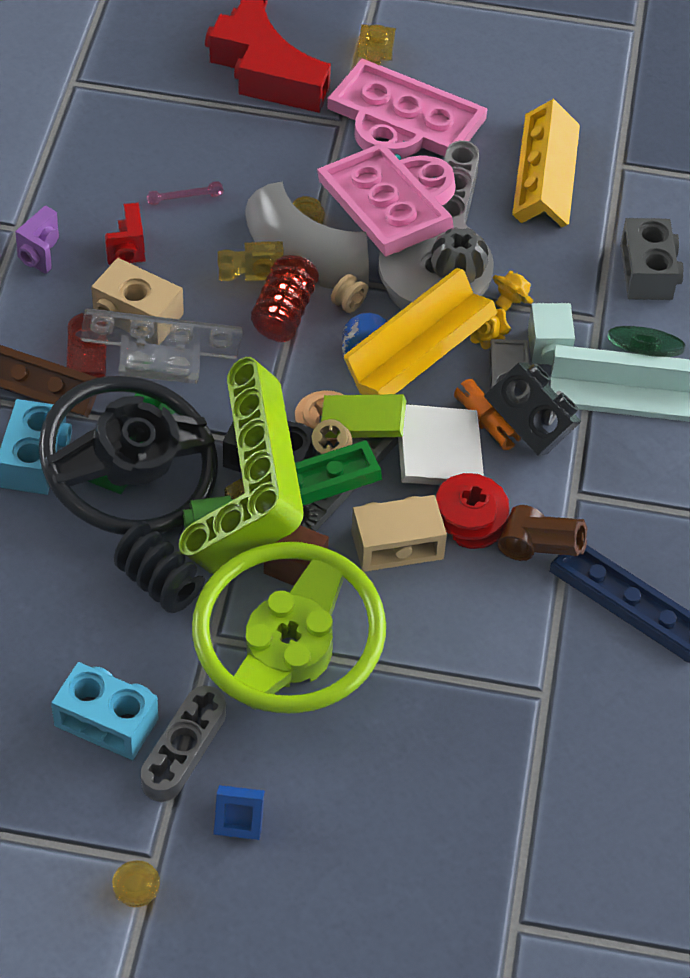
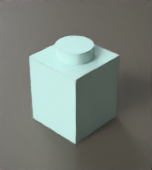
[528,303,575,365]

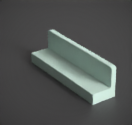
[550,345,690,422]

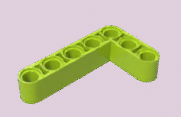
[179,357,304,574]

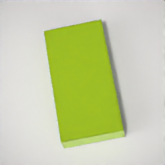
[321,394,406,438]

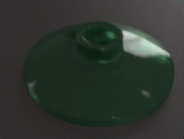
[607,326,686,357]

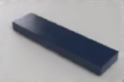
[549,545,690,663]

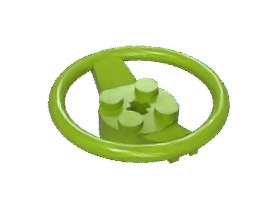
[192,542,386,714]

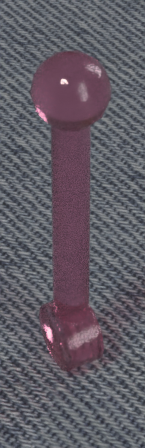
[147,181,224,205]

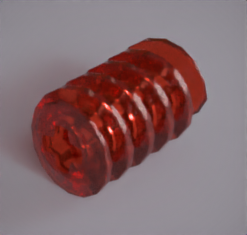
[251,255,319,342]

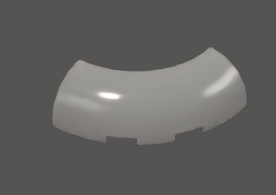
[245,181,369,289]

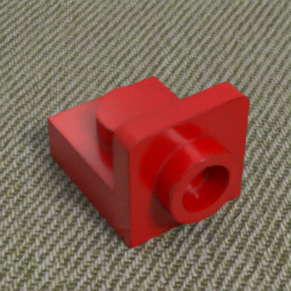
[105,202,146,265]

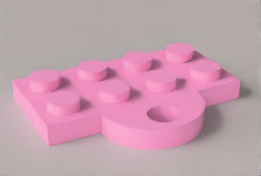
[327,58,488,159]
[317,142,456,257]

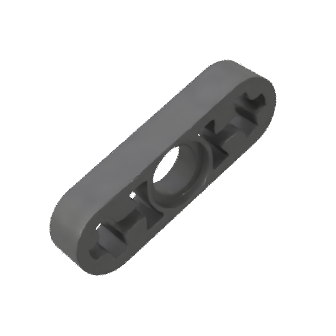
[141,686,226,801]

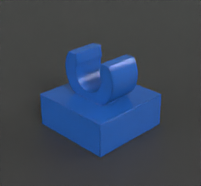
[214,785,265,840]

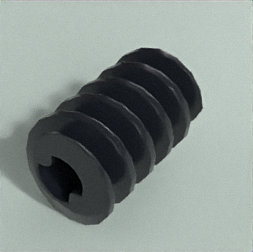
[114,521,205,613]

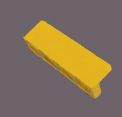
[512,99,580,227]
[344,268,498,395]

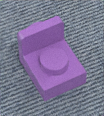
[15,205,59,274]

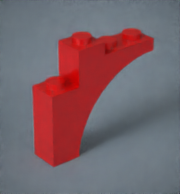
[205,0,331,113]

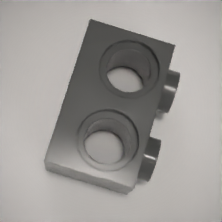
[620,218,684,300]

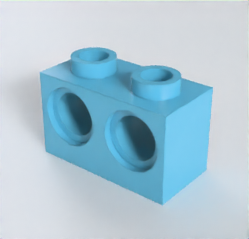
[0,399,72,495]
[51,662,159,761]

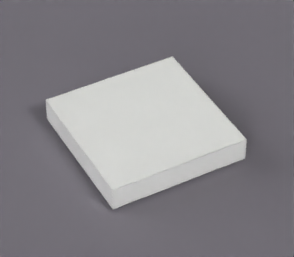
[398,405,484,485]

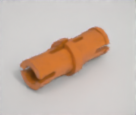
[454,379,521,450]

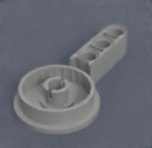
[378,140,494,310]

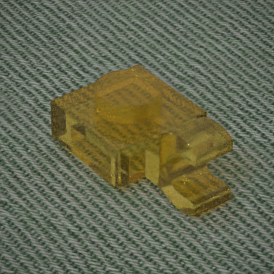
[357,24,396,65]
[217,241,284,281]

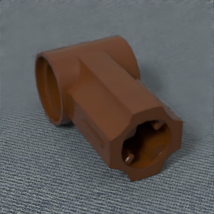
[498,505,588,561]

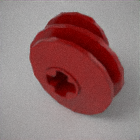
[436,473,510,549]

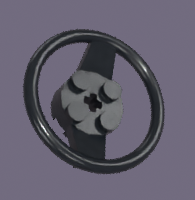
[39,375,218,535]

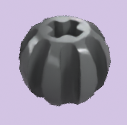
[431,227,489,284]

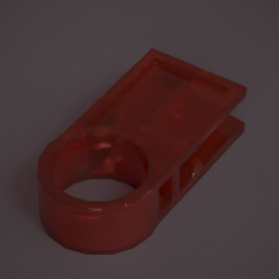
[67,312,108,378]

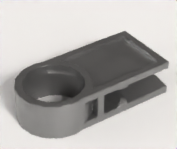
[489,339,530,403]

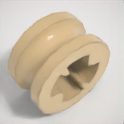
[331,274,368,313]
[312,419,352,454]

